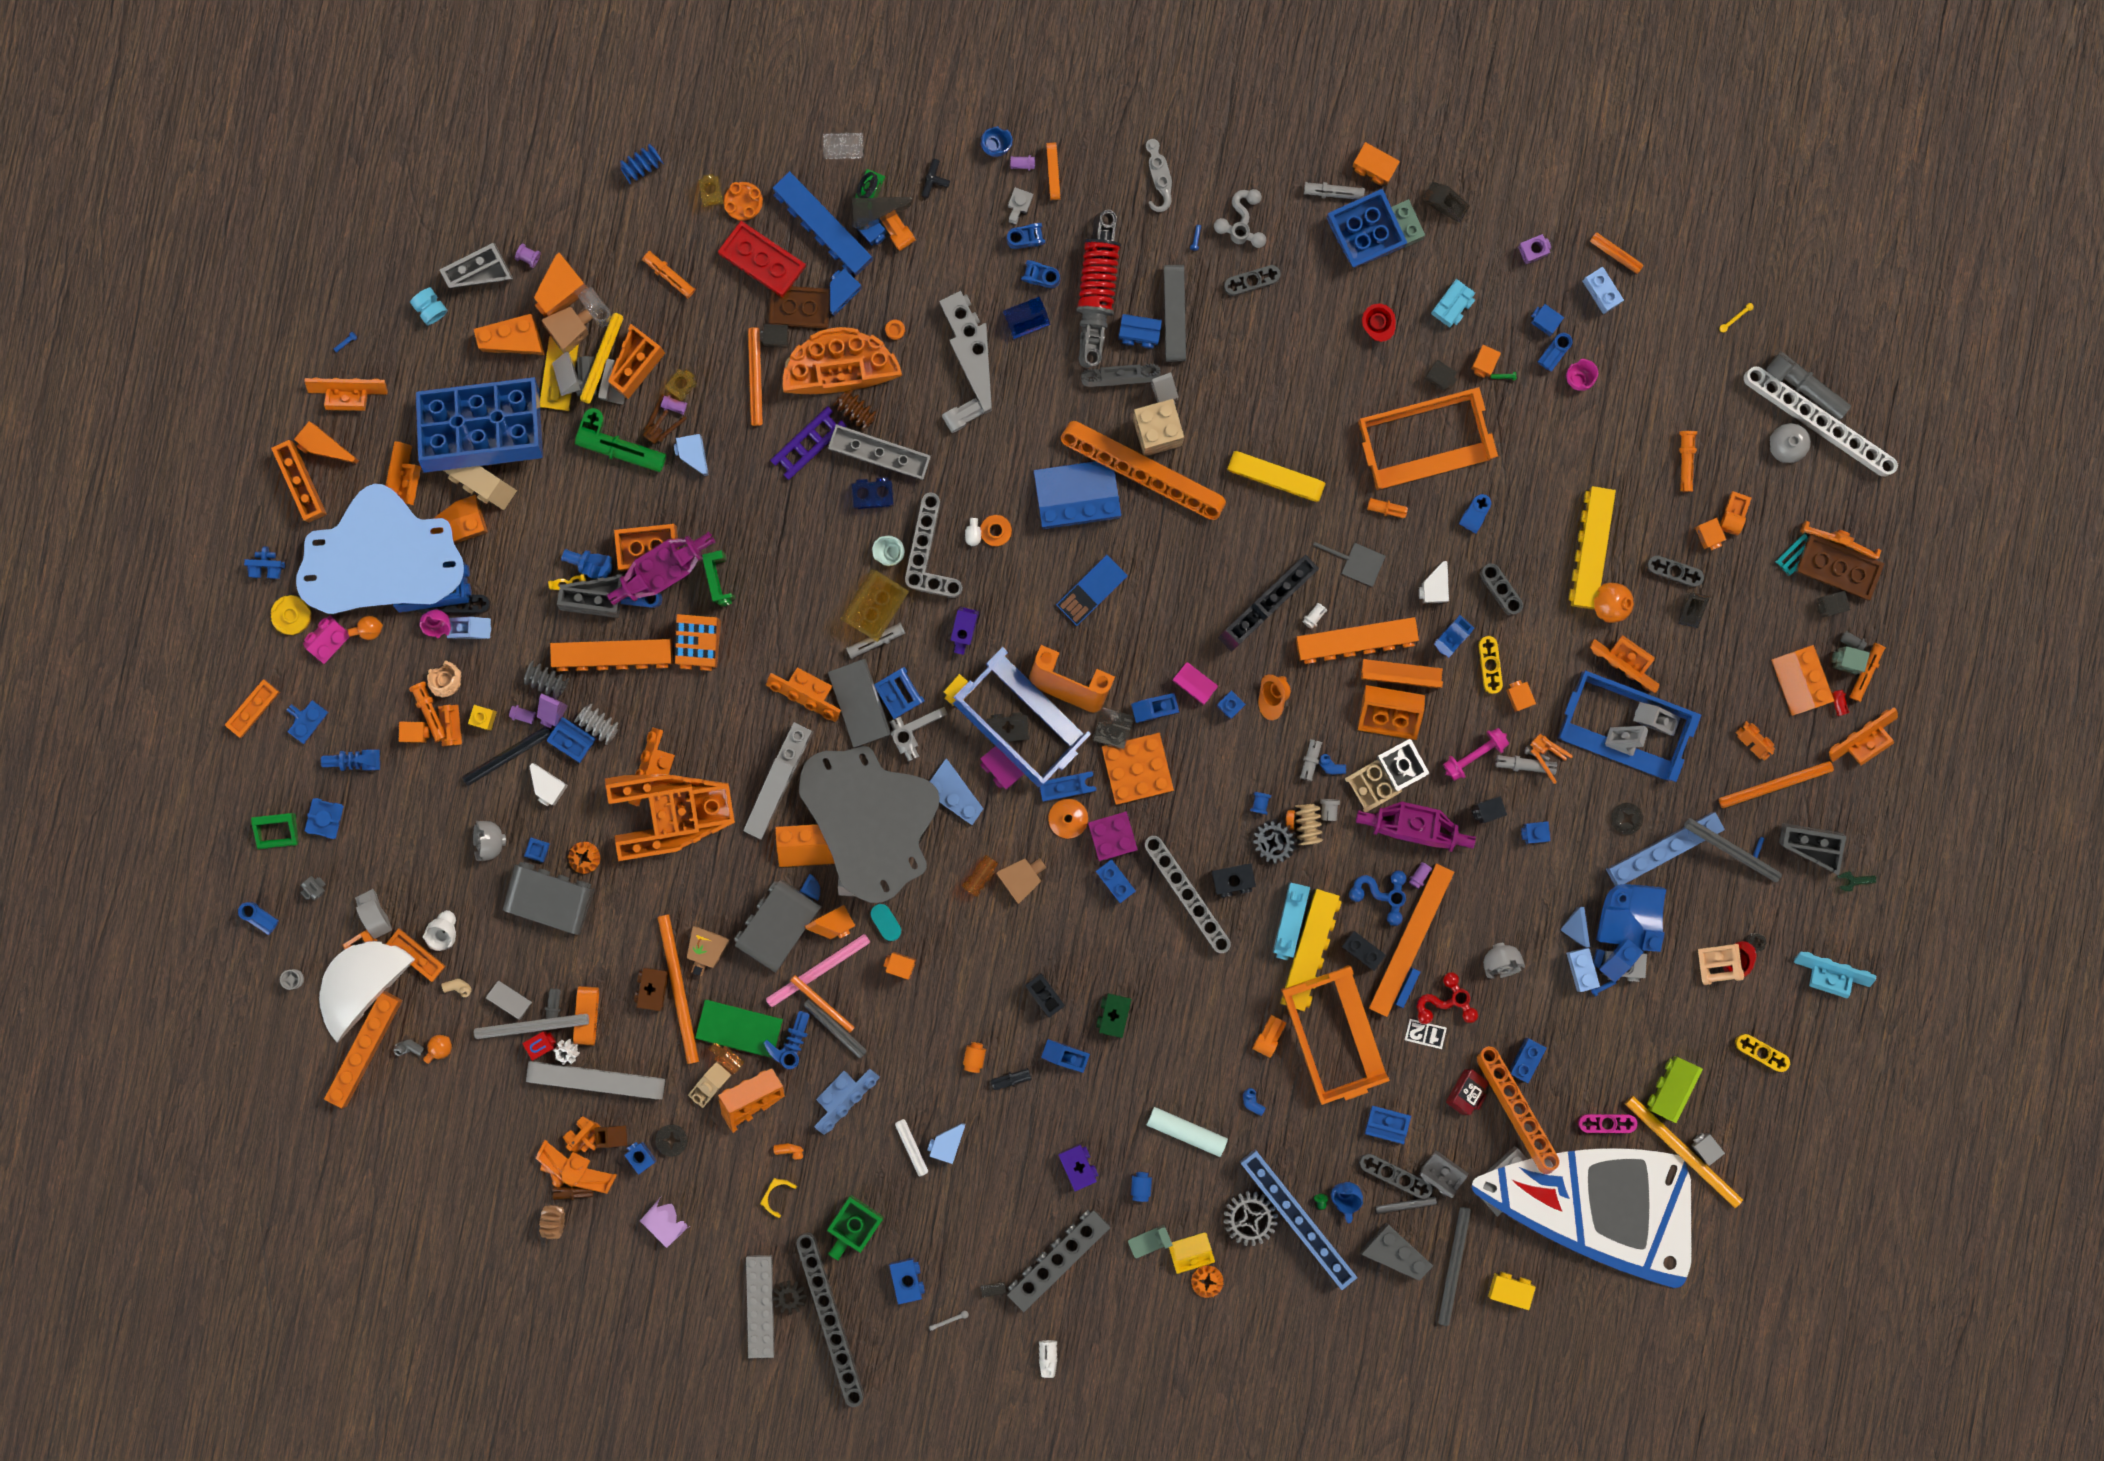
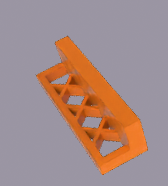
[1361,659,1443,689]

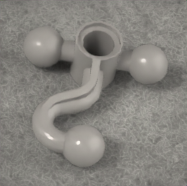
[1214,189,1266,248]

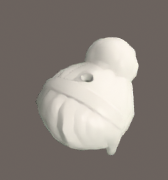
[423,910,456,951]

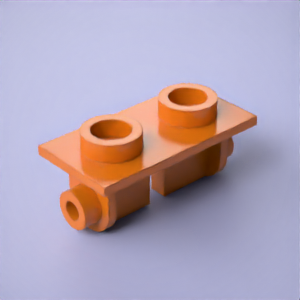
[438,705,462,746]
[1736,721,1775,761]

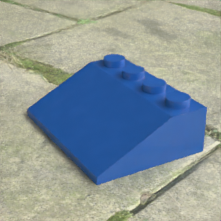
[1034,461,1121,529]

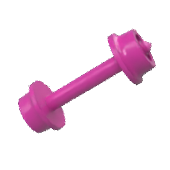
[1443,728,1509,781]

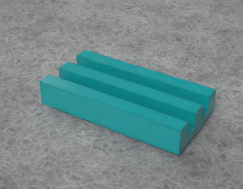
[1775,533,1808,576]

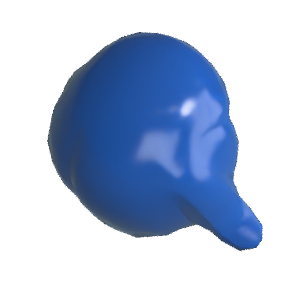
[1331,1182,1363,1223]

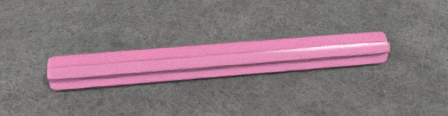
[766,934,870,1007]

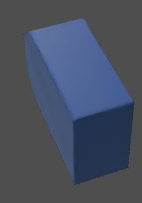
[1593,949,1605,968]

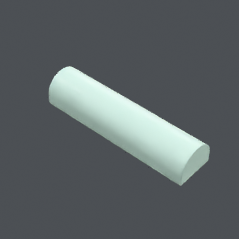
[1146,1107,1228,1157]

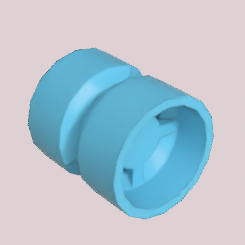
[410,287,448,325]

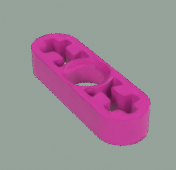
[1578,1114,1637,1133]

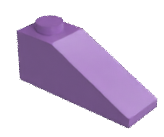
[537,694,568,728]

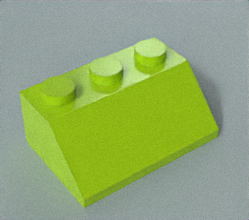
[1647,1056,1703,1123]

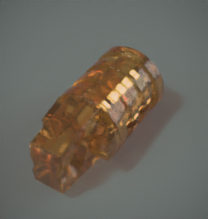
[709,1043,744,1075]

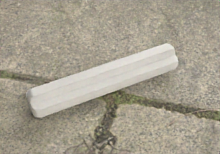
[895,1119,928,1176]

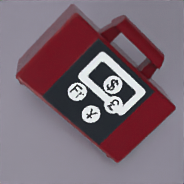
[1446,1069,1489,1115]

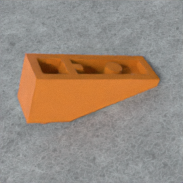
[294,421,359,464]

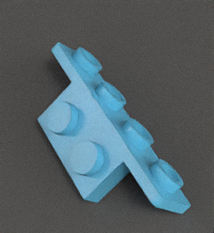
[1794,952,1877,998]

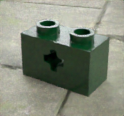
[1096,993,1132,1038]

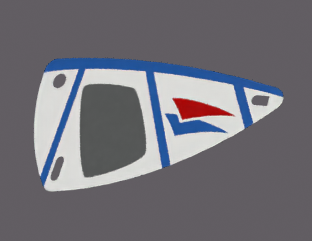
[1472,1149,1691,1288]

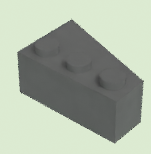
[557,574,623,618]

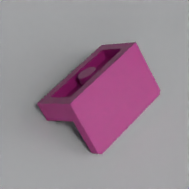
[1172,662,1218,705]

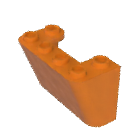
[1029,645,1115,713]

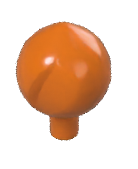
[348,616,383,640]
[423,1035,452,1064]

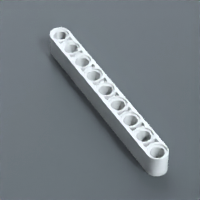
[1744,367,1898,477]

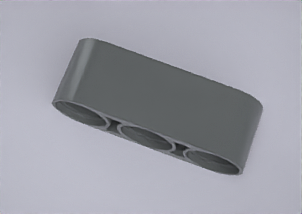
[1480,564,1523,615]

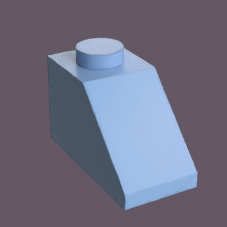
[674,434,709,476]
[447,617,491,639]
[928,1123,966,1164]

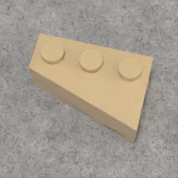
[443,466,517,510]

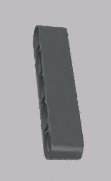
[1164,265,1186,362]

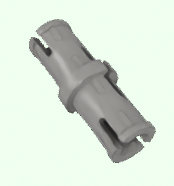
[1300,739,1322,781]

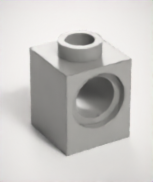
[1691,1133,1725,1166]

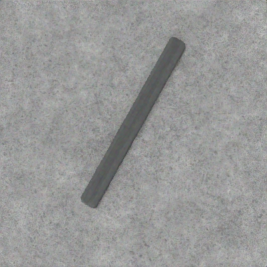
[1684,818,1782,882]
[1438,1207,1471,1326]

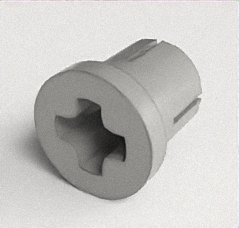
[1320,799,1340,821]

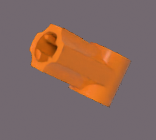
[879,209,916,251]
[1252,1015,1286,1058]

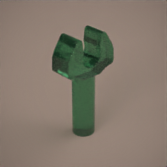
[1838,871,1877,891]

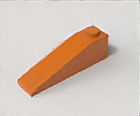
[430,495,488,544]

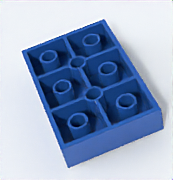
[416,377,543,473]

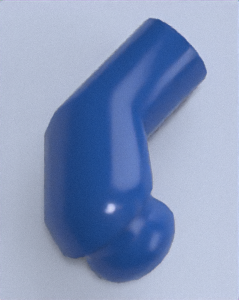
[1319,754,1346,774]
[1243,1088,1266,1116]

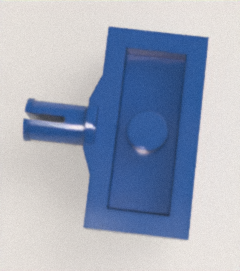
[286,700,329,744]

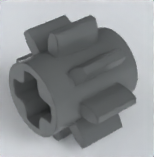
[300,876,326,901]

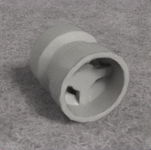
[280,969,304,990]

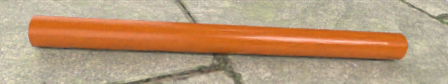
[658,915,699,1064]

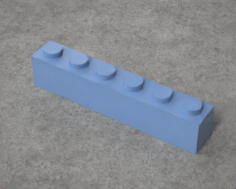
[1606,812,1725,886]

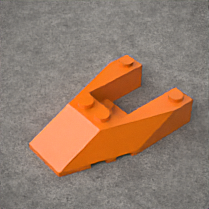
[605,774,735,861]

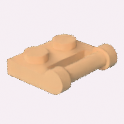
[1698,944,1744,985]

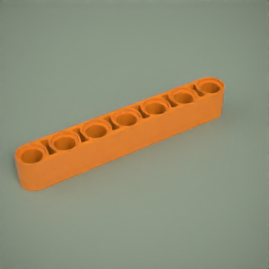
[1477,1046,1560,1174]

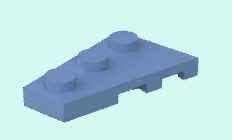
[930,758,983,825]

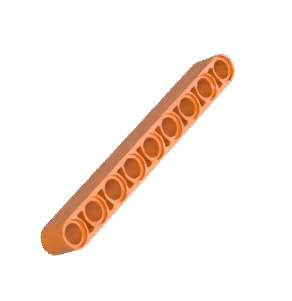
[1061,421,1226,520]

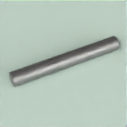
[1376,1196,1437,1214]

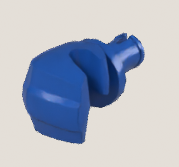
[561,549,613,580]

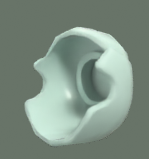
[872,536,905,566]

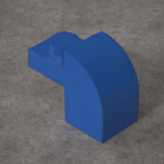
[1434,615,1474,658]

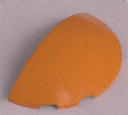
[783,327,902,394]

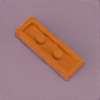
[225,679,280,738]
[386,928,446,982]

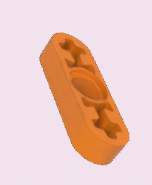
[1046,142,1060,200]

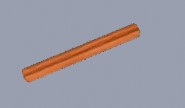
[748,327,763,426]

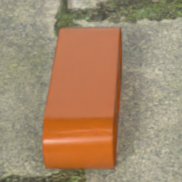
[573,986,599,1046]

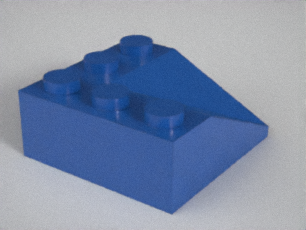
[1326,189,1407,268]

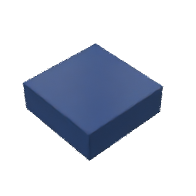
[524,837,550,863]

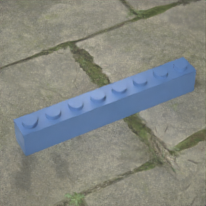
[1239,1149,1357,1290]

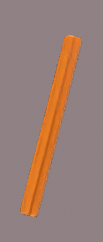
[1719,761,1834,808]

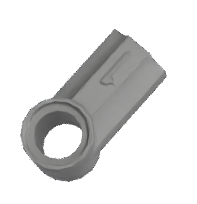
[942,398,984,433]

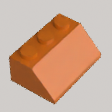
[1771,645,1834,716]
[1358,685,1425,740]
[776,824,835,867]

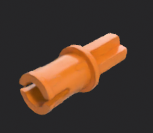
[1367,498,1408,518]

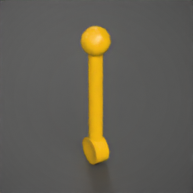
[1719,303,1754,333]

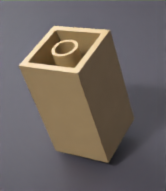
[1133,399,1184,456]

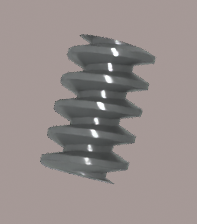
[524,660,569,699]

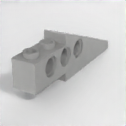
[939,291,992,414]
[743,722,813,840]

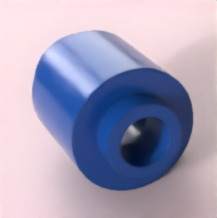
[1131,1172,1152,1202]

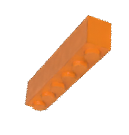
[1296,617,1419,664]
[550,639,673,672]
[324,991,403,1109]

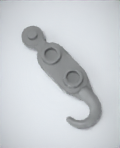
[1146,139,1172,212]

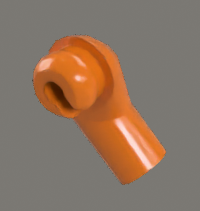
[774,1143,804,1160]

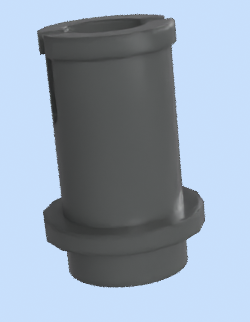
[1840,630,1867,651]

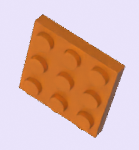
[1102,733,1174,805]

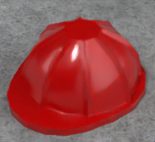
[1362,303,1396,342]
[1723,941,1757,977]

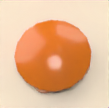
[724,182,763,221]

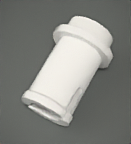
[1303,603,1327,629]

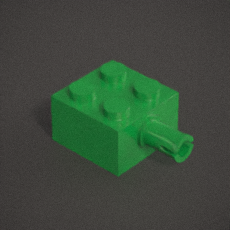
[827,1195,884,1261]

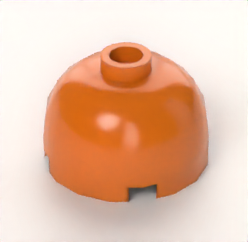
[1594,583,1634,623]

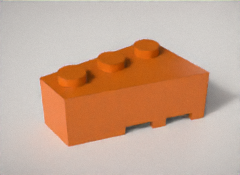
[474,314,545,355]
[608,324,665,399]
[718,1068,784,1133]

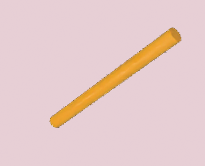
[1625,1096,1743,1208]

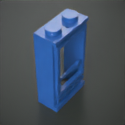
[393,561,472,612]

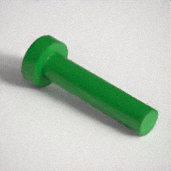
[1491,372,1517,381]

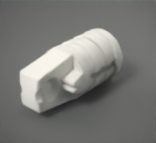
[1039,1340,1057,1378]

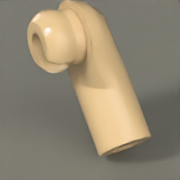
[442,979,471,997]

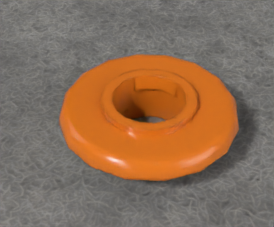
[980,515,1012,546]

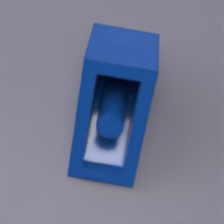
[830,269,862,316]
[1131,693,1179,723]
[1599,939,1643,982]
[1041,1039,1090,1073]

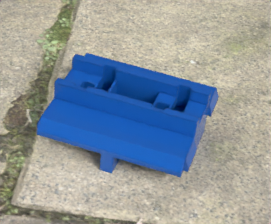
[305,798,344,839]

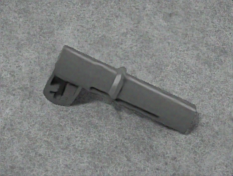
[1766,351,1851,421]

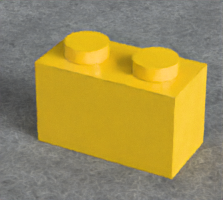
[1488,1272,1536,1310]

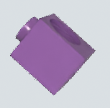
[1518,234,1551,265]

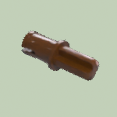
[553,1186,593,1201]

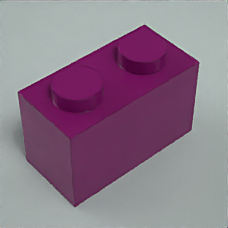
[980,746,1024,790]

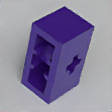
[1058,1144,1099,1191]

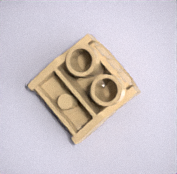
[1345,760,1402,812]

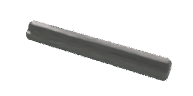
[804,998,867,1058]

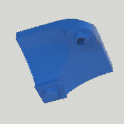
[1596,884,1666,952]

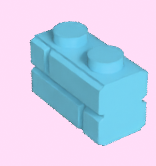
[1431,279,1475,327]

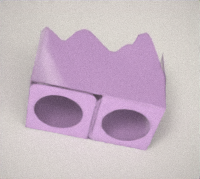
[640,1196,690,1248]

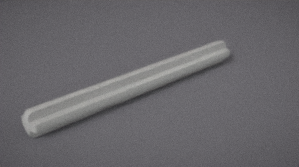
[474,1014,589,1039]

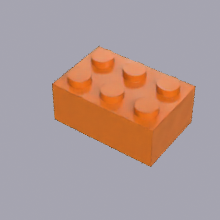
[614,524,679,572]

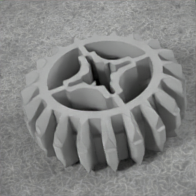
[1224,1191,1278,1246]

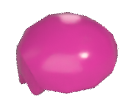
[1566,359,1599,391]
[419,610,451,638]

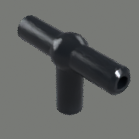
[921,158,950,198]

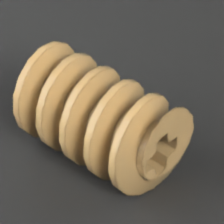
[1295,804,1323,845]

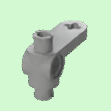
[889,707,948,762]

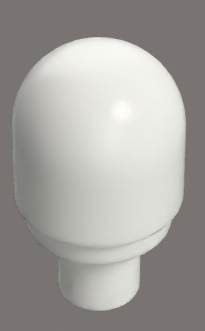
[965,518,981,546]

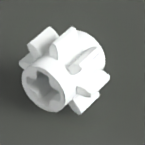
[553,1039,580,1065]

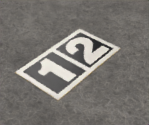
[1405,1019,1447,1049]

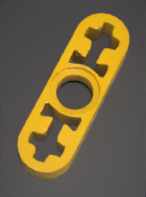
[1478,636,1503,694]
[1735,1034,1790,1072]

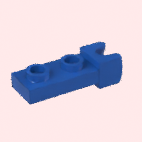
[1040,771,1097,801]

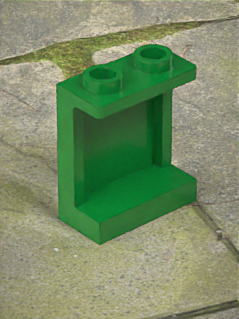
[702,550,736,607]

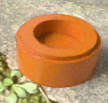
[885,320,905,340]
[1286,810,1295,830]

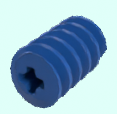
[620,144,664,184]

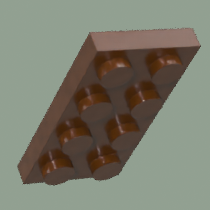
[1795,534,1885,601]

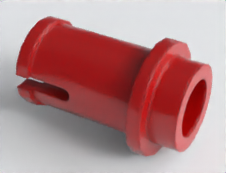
[1831,690,1850,716]

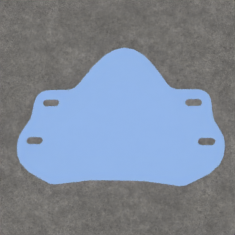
[296,484,464,614]

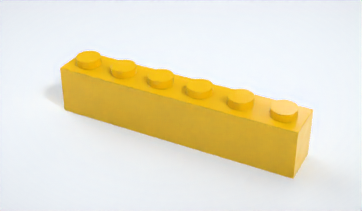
[1569,486,1616,610]
[1280,889,1342,1011]

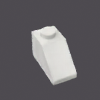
[1419,561,1449,603]
[530,763,568,806]

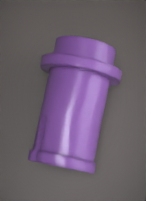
[1011,155,1035,171]
[661,395,687,415]
[509,705,536,724]
[1409,862,1432,889]

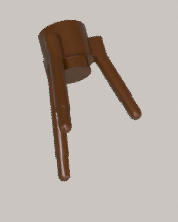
[642,394,687,444]

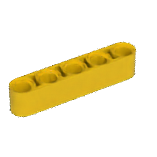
[1227,451,1326,502]

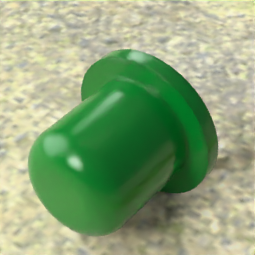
[1314,1194,1328,1210]

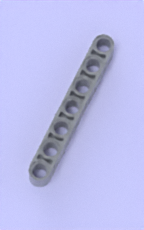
[1144,836,1231,953]
[526,1061,665,1099]

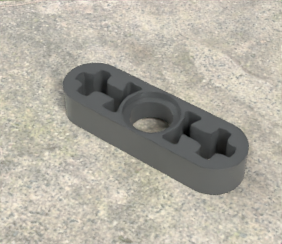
[1224,265,1280,296]
[1647,556,1704,587]

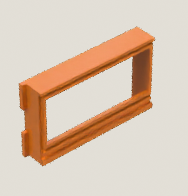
[1358,387,1498,490]
[1281,965,1390,1105]

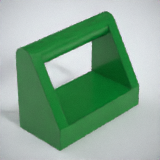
[251,813,298,849]

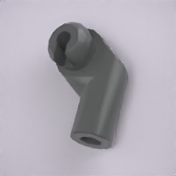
[393,1039,425,1056]

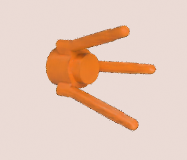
[1530,734,1573,784]

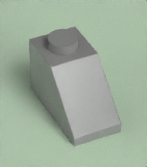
[1151,373,1178,404]
[1633,702,1680,736]

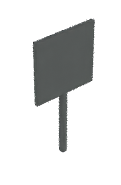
[1313,542,1386,587]

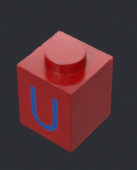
[522,1031,556,1061]

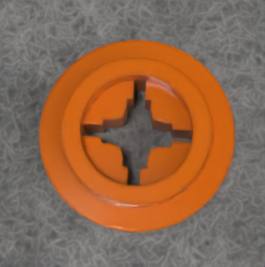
[568,842,600,874]
[1191,1265,1223,1298]

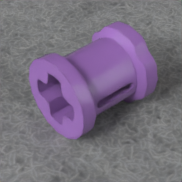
[515,243,541,268]

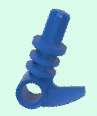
[321,750,380,771]
[764,1011,809,1069]

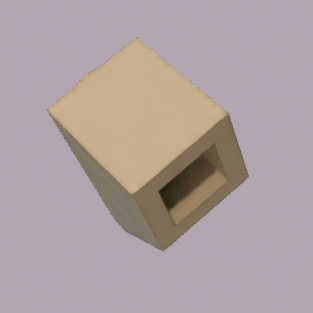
[688,1062,731,1108]

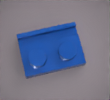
[547,717,596,763]
[1365,1105,1411,1144]

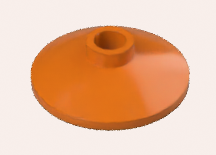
[1048,799,1088,839]

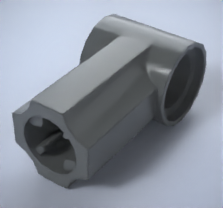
[576,356,598,396]

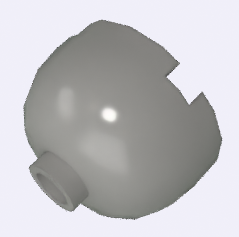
[1770,423,1811,463]
[473,821,506,861]
[1483,943,1525,979]

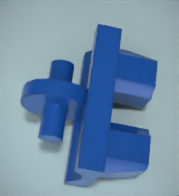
[244,546,285,579]

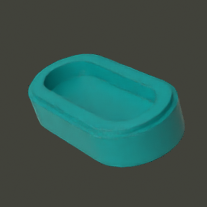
[871,904,901,941]

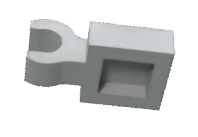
[1008,187,1033,225]

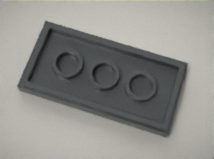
[828,659,891,748]

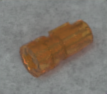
[961,855,998,897]

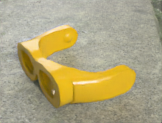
[548,574,586,590]
[760,1178,797,1218]

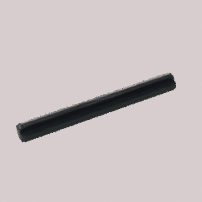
[462,727,551,785]

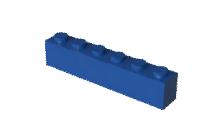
[773,171,873,276]

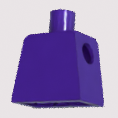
[951,606,980,655]

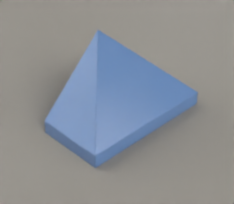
[1561,907,1590,947]

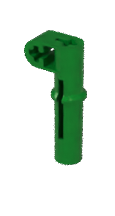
[575,408,667,473]

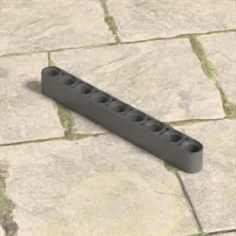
[796,1232,864,1407]

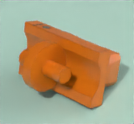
[563,1116,601,1154]

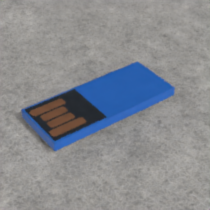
[1056,555,1128,626]

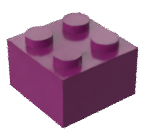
[1088,812,1138,861]

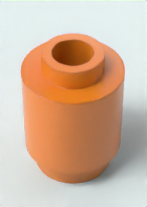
[963,1042,986,1073]

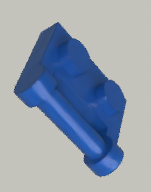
[874,667,925,719]

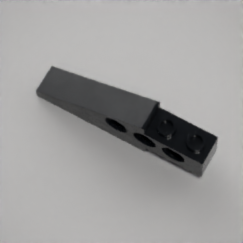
[1218,554,1319,652]

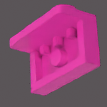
[303,615,349,664]

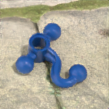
[1349,870,1406,926]

